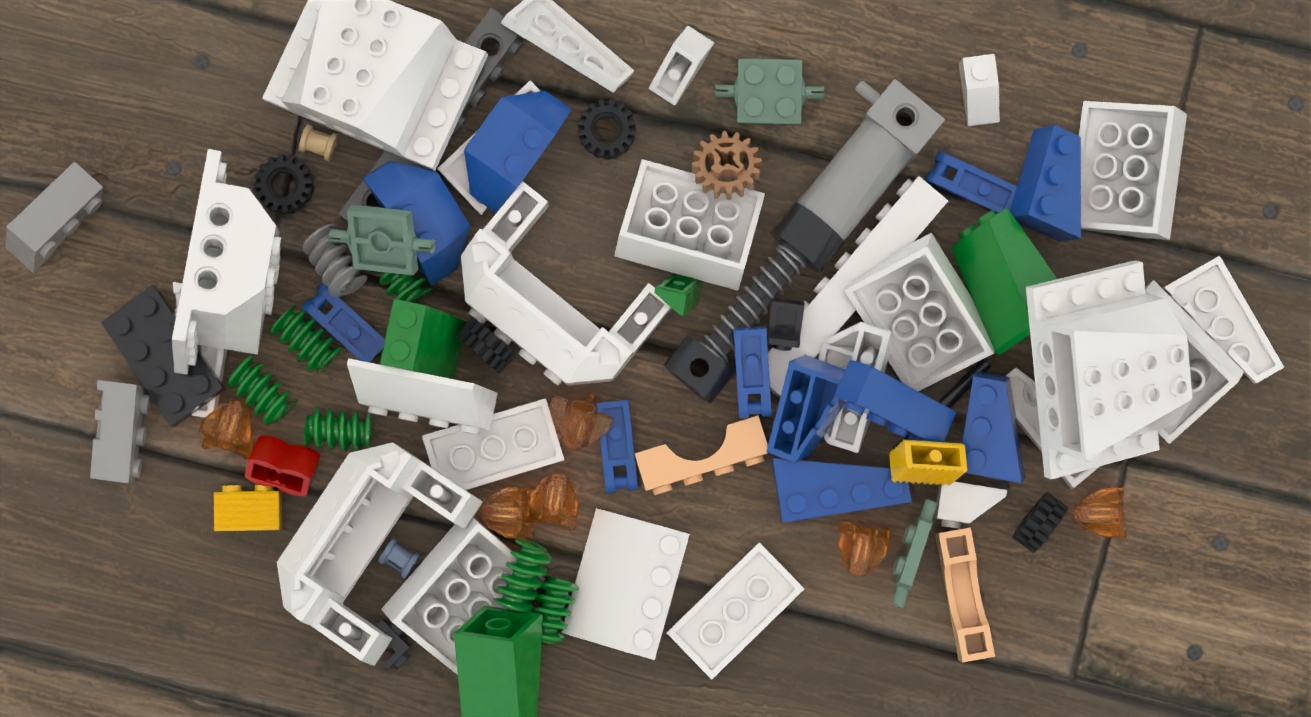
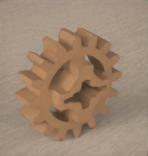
[692,131,762,200]

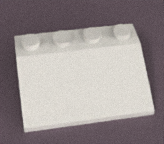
[1079,101,1187,240]
[614,159,765,291]
[844,233,994,391]
[1145,280,1245,444]
[347,358,498,435]
[561,508,690,660]
[381,517,545,675]

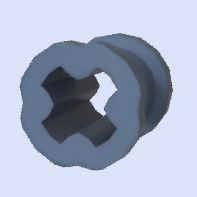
[378,538,421,579]

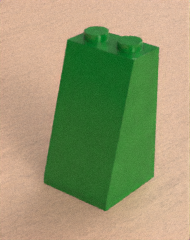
[951,208,1057,356]
[380,299,466,379]
[454,606,543,717]

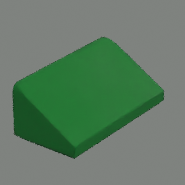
[654,274,702,316]

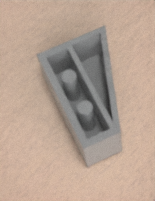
[6,162,103,273]
[90,380,151,484]

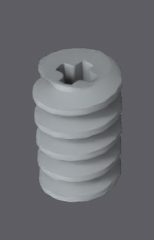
[302,223,367,297]

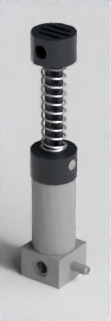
[663,79,945,404]

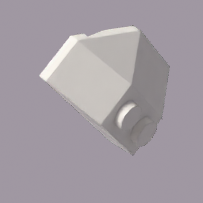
[818,322,892,453]

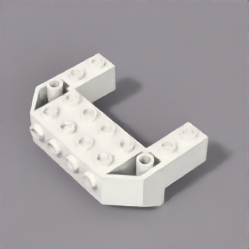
[461,181,672,386]
[277,442,483,666]

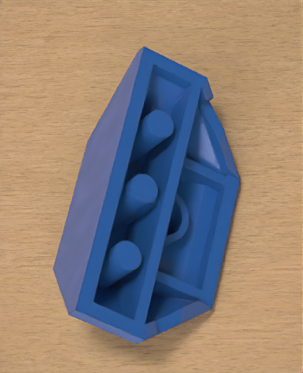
[464,91,572,213]
[362,161,470,286]

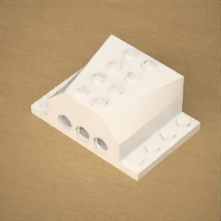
[262,0,488,171]
[172,149,281,375]
[1026,260,1193,479]

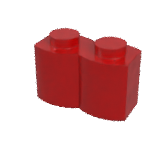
[244,435,321,496]

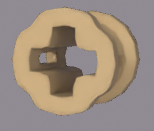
[298,124,338,162]

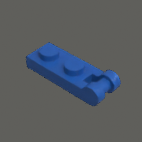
[925,151,1017,214]
[301,283,385,363]
[734,326,772,418]
[596,400,638,493]

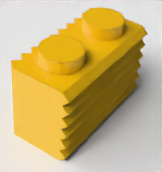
[889,440,967,486]
[213,485,282,531]

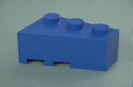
[1010,125,1081,242]
[766,355,846,463]
[962,371,1026,483]

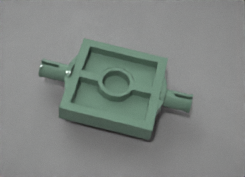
[715,59,824,125]
[328,205,436,275]
[891,499,938,608]

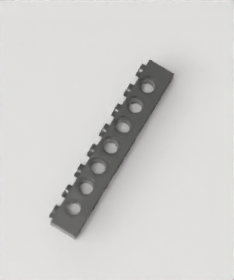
[338,8,524,222]

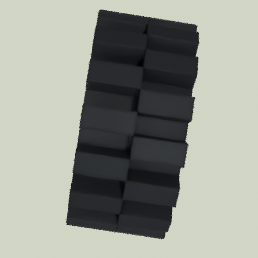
[578,99,636,160]
[254,154,314,215]
[456,317,516,374]
[1012,491,1069,554]

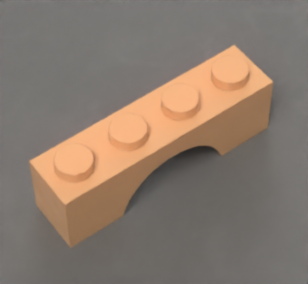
[635,415,769,495]
[935,528,995,662]

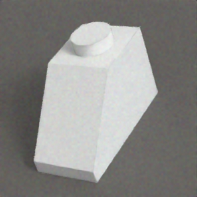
[648,26,714,105]
[959,54,1000,127]
[934,482,1007,529]

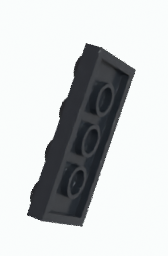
[101,285,226,427]

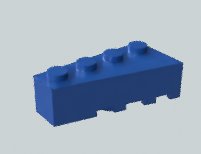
[834,359,956,442]
[771,458,912,523]

